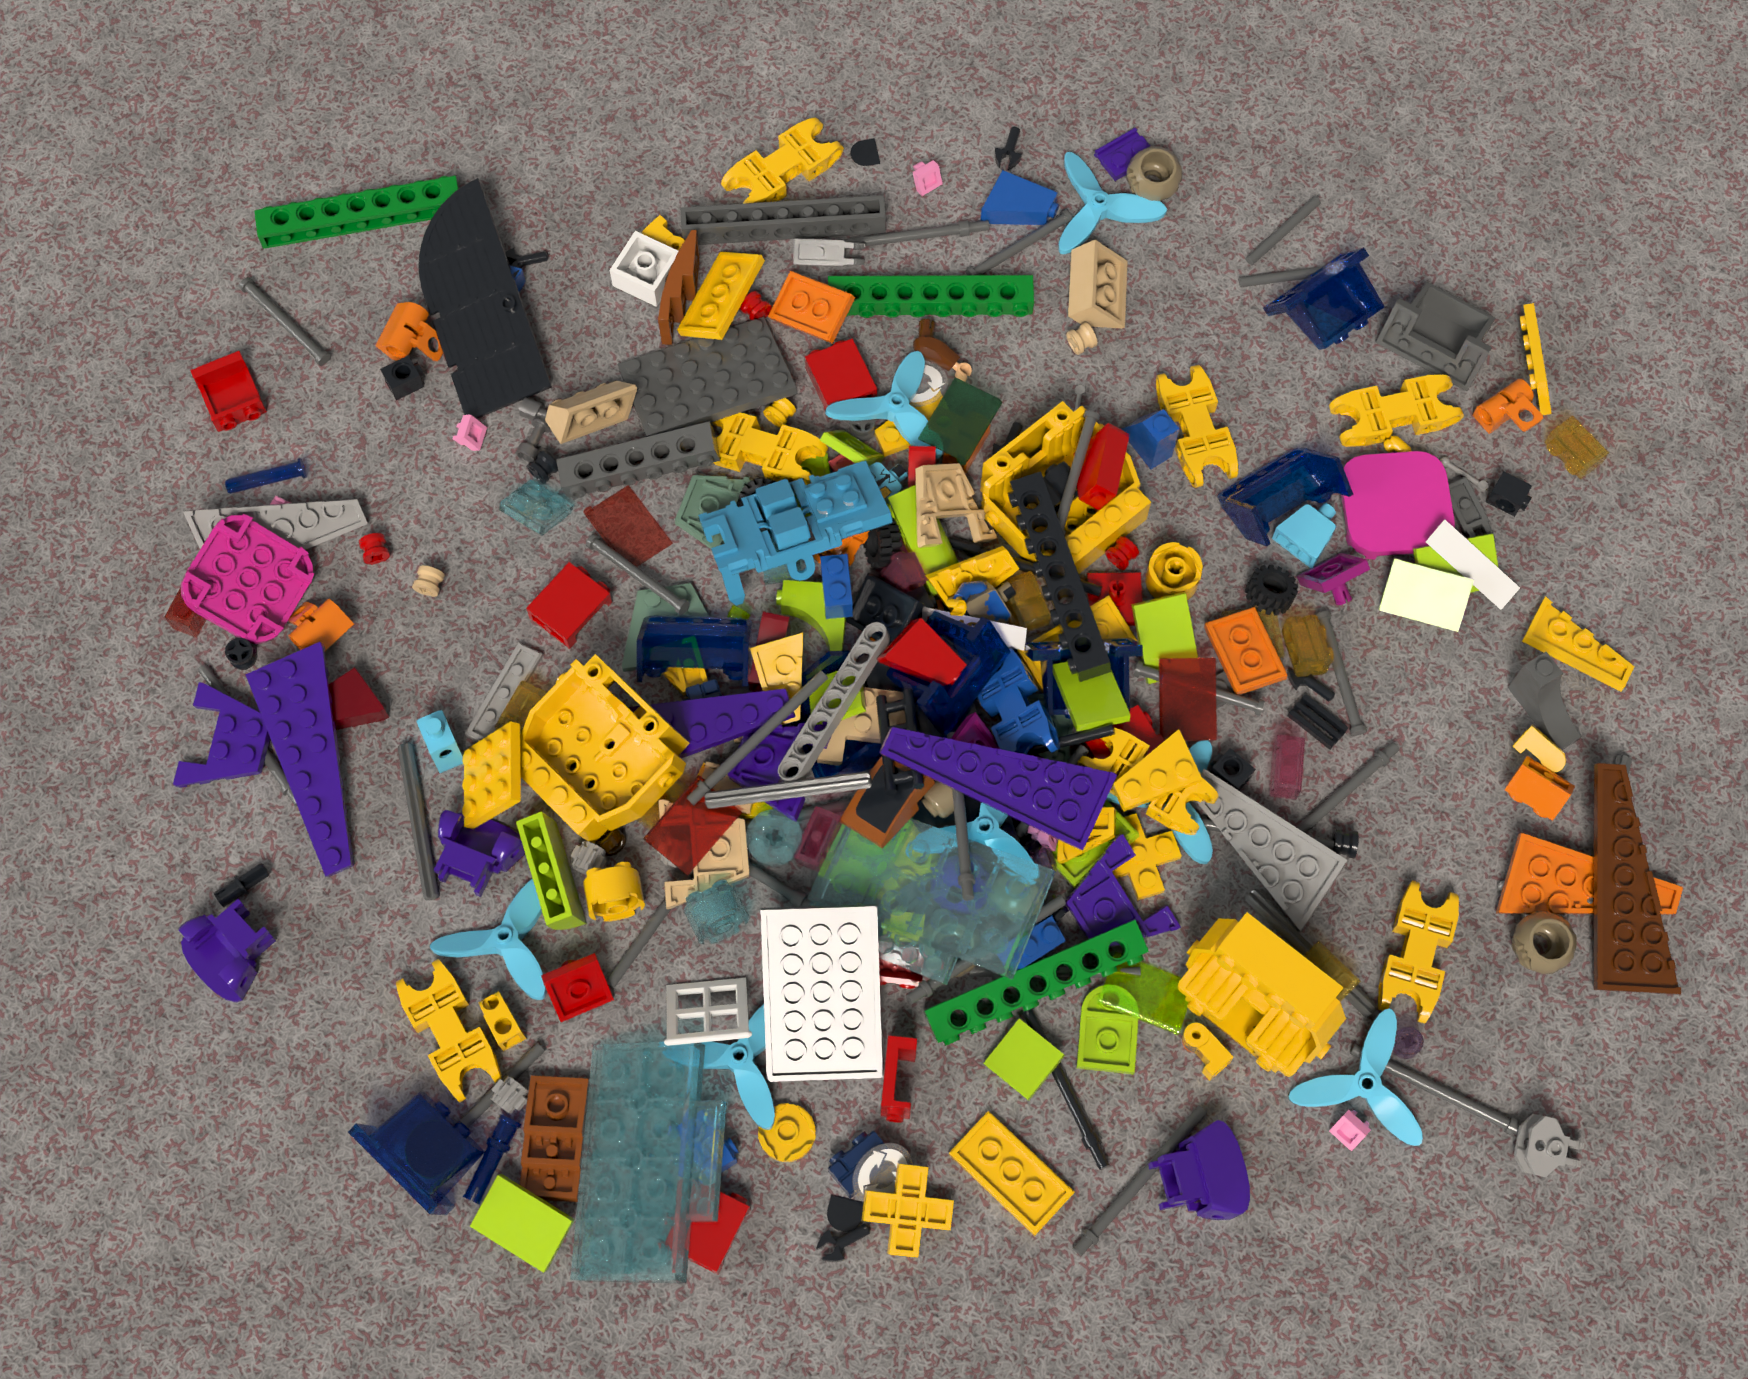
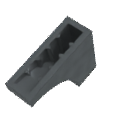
[1508,651,1582,750]

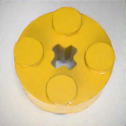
[1145,542,1203,600]
[583,862,645,922]

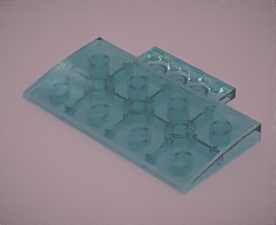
[807,819,1056,985]
[570,1041,727,1283]

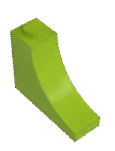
[776,580,846,669]

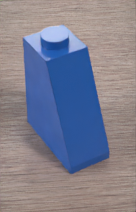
[981,170,1059,225]
[1121,409,1179,470]

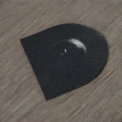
[850,138,880,166]
[827,1195,864,1232]

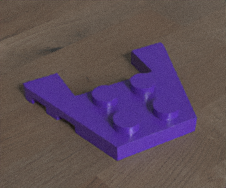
[173,682,270,788]
[727,722,831,822]
[1065,834,1181,947]

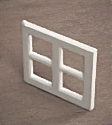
[664,978,752,1046]

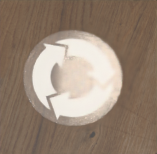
[889,360,948,407]
[852,1143,913,1203]

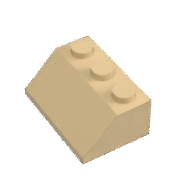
[1068,240,1128,329]
[545,381,637,444]

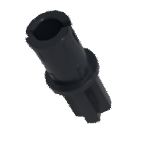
[213,863,269,908]

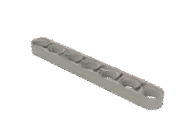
[778,622,890,782]

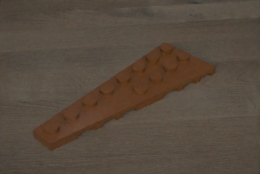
[1594,763,1681,995]

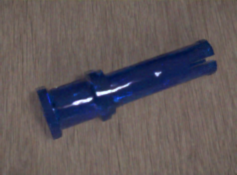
[462,1114,522,1205]

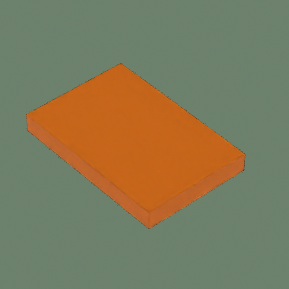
[768,271,855,344]
[1204,607,1288,695]

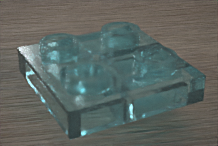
[499,479,574,536]

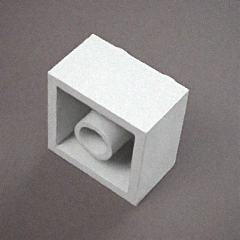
[610,231,678,307]

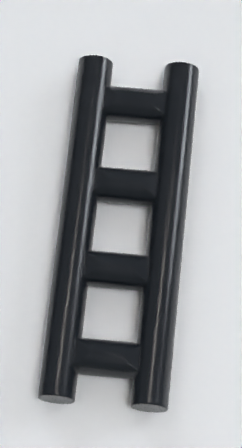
[876,689,924,796]

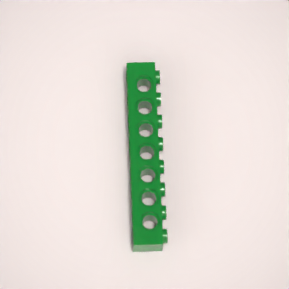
[254,176,459,249]
[828,275,1034,318]
[923,920,1149,1046]

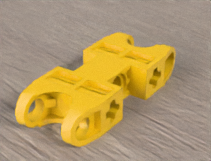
[721,118,844,204]
[1156,365,1238,488]
[1329,375,1464,447]
[711,413,828,485]
[1077,727,1219,835]
[1378,880,1459,1024]
[396,959,502,1103]

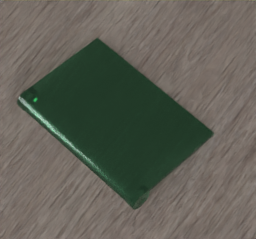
[918,377,1002,465]

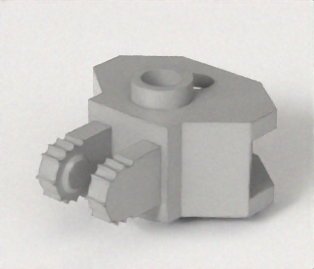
[1514,1114,1585,1177]

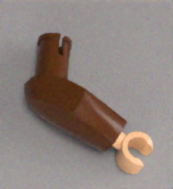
[913,319,972,383]

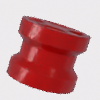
[739,291,772,321]
[359,533,390,565]
[1105,536,1139,570]

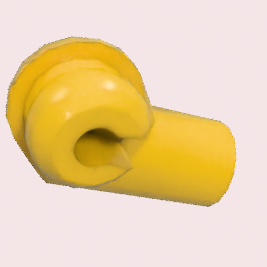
[1383,436,1412,453]

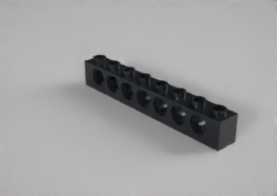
[1008,471,1111,682]

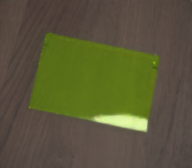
[1097,952,1189,1036]

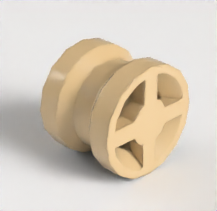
[1066,323,1097,355]
[412,565,445,597]

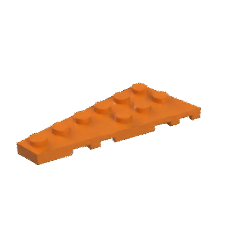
[1495,833,1683,915]

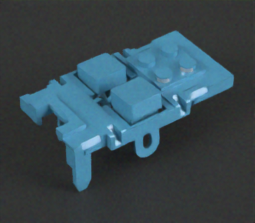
[698,460,893,606]

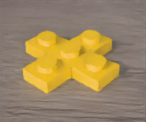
[1112,813,1182,901]
[862,1163,954,1258]

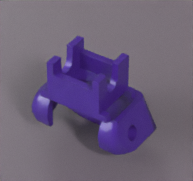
[434,810,525,897]
[178,899,276,1003]
[1148,1120,1250,1220]

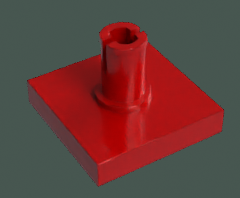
[1087,572,1143,626]
[541,953,614,1022]

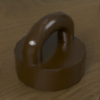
[595,828,626,856]

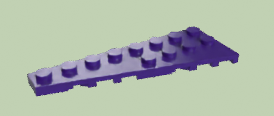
[245,642,354,877]
[588,689,796,789]
[879,727,1117,850]

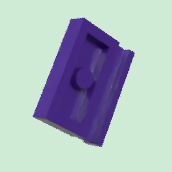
[1094,128,1150,181]

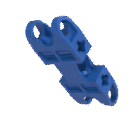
[971,648,1060,755]

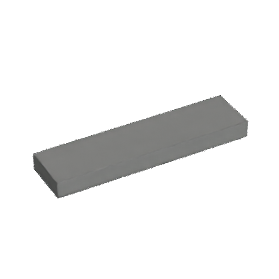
[465,642,543,742]

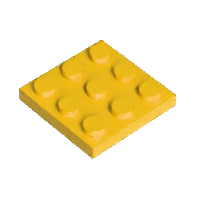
[462,721,521,829]

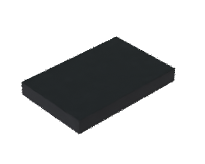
[846,573,924,647]

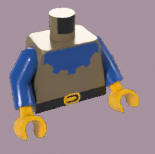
[946,580,1017,665]

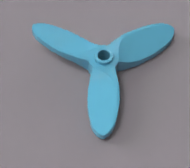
[1058,152,1167,254]
[825,351,943,459]
[1106,740,1213,864]
[911,803,1039,886]
[430,879,547,1000]
[662,1004,775,1130]
[1288,1009,1423,1146]

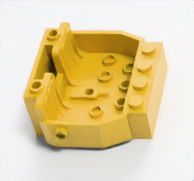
[980,401,1151,575]
[520,654,690,843]
[1177,912,1346,1077]

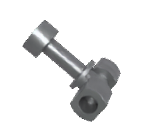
[515,397,551,462]

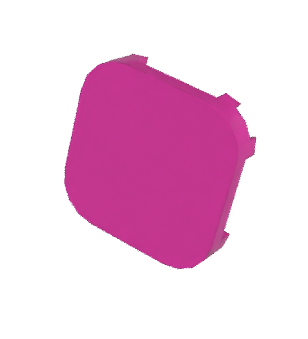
[1338,451,1455,560]
[181,514,314,644]

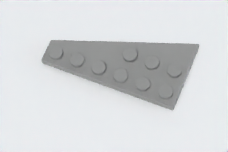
[183,499,368,550]
[1197,769,1348,932]

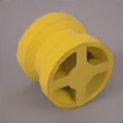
[763,398,796,428]

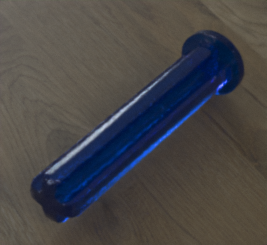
[225,458,307,494]

